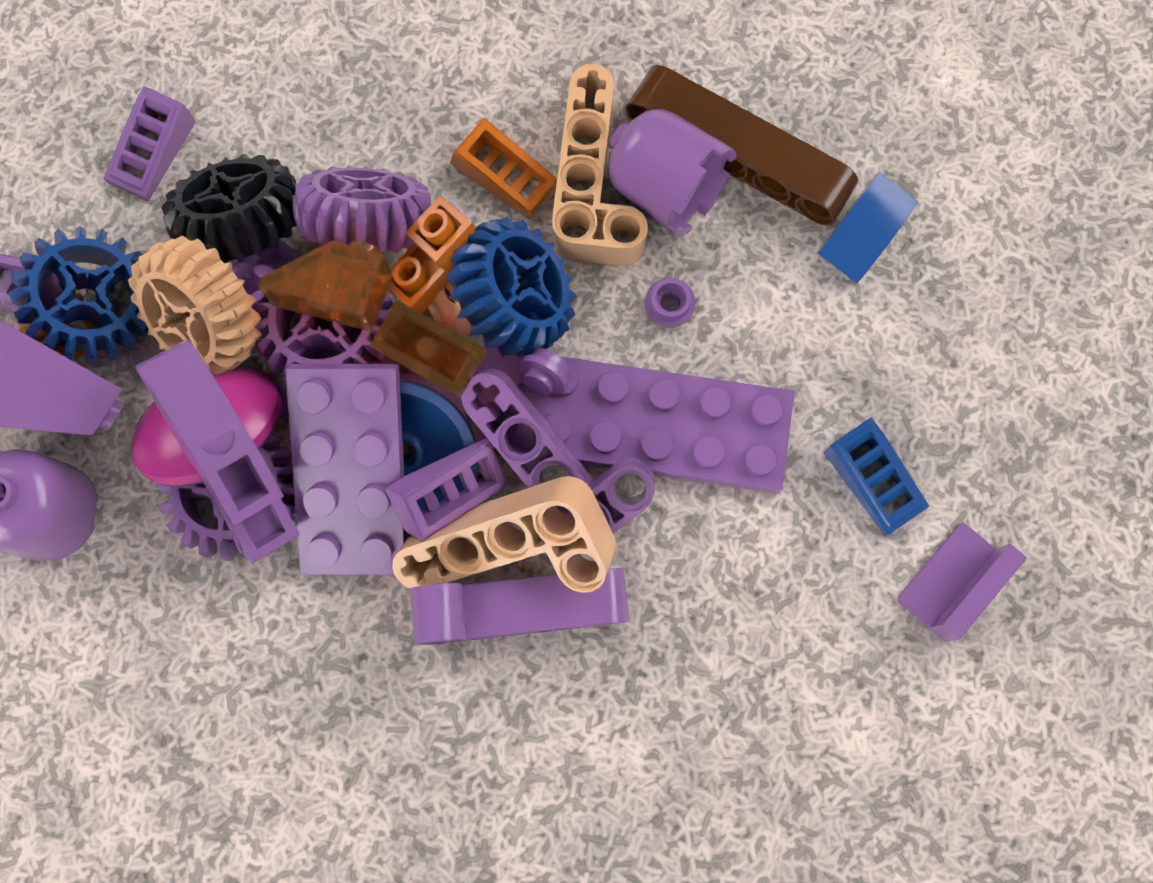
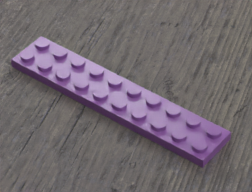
[279,317,795,494]

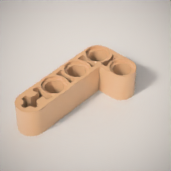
[552,64,648,266]
[392,476,617,593]

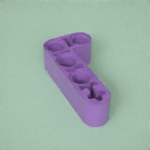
[461,369,655,534]
[410,568,630,645]

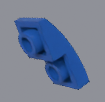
[817,172,918,284]

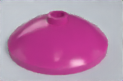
[130,365,282,485]

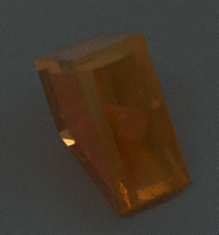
[258,241,392,332]
[369,300,488,398]

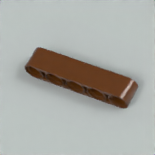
[625,65,858,226]

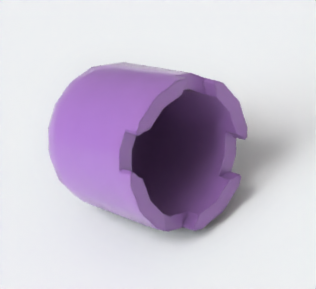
[609,109,737,237]
[0,449,98,562]

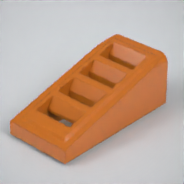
[450,117,557,219]

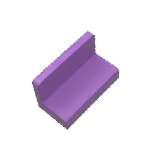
[897,523,1027,642]

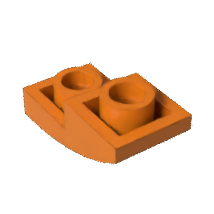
[380,195,476,317]

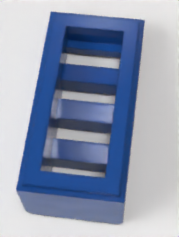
[824,417,929,537]

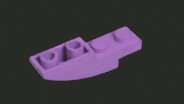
[135,339,300,564]

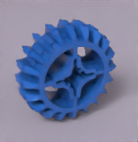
[446,217,577,358]
[9,225,149,365]

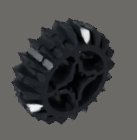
[161,154,297,263]

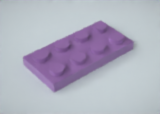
[286,364,407,575]

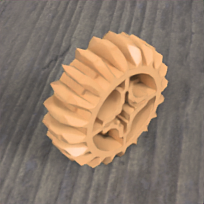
[128,236,262,374]

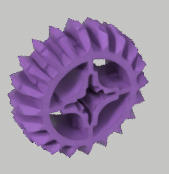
[293,165,431,255]
[255,255,397,384]
[157,432,296,561]

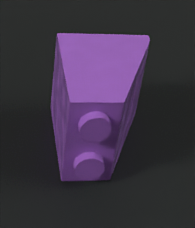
[0,320,124,436]

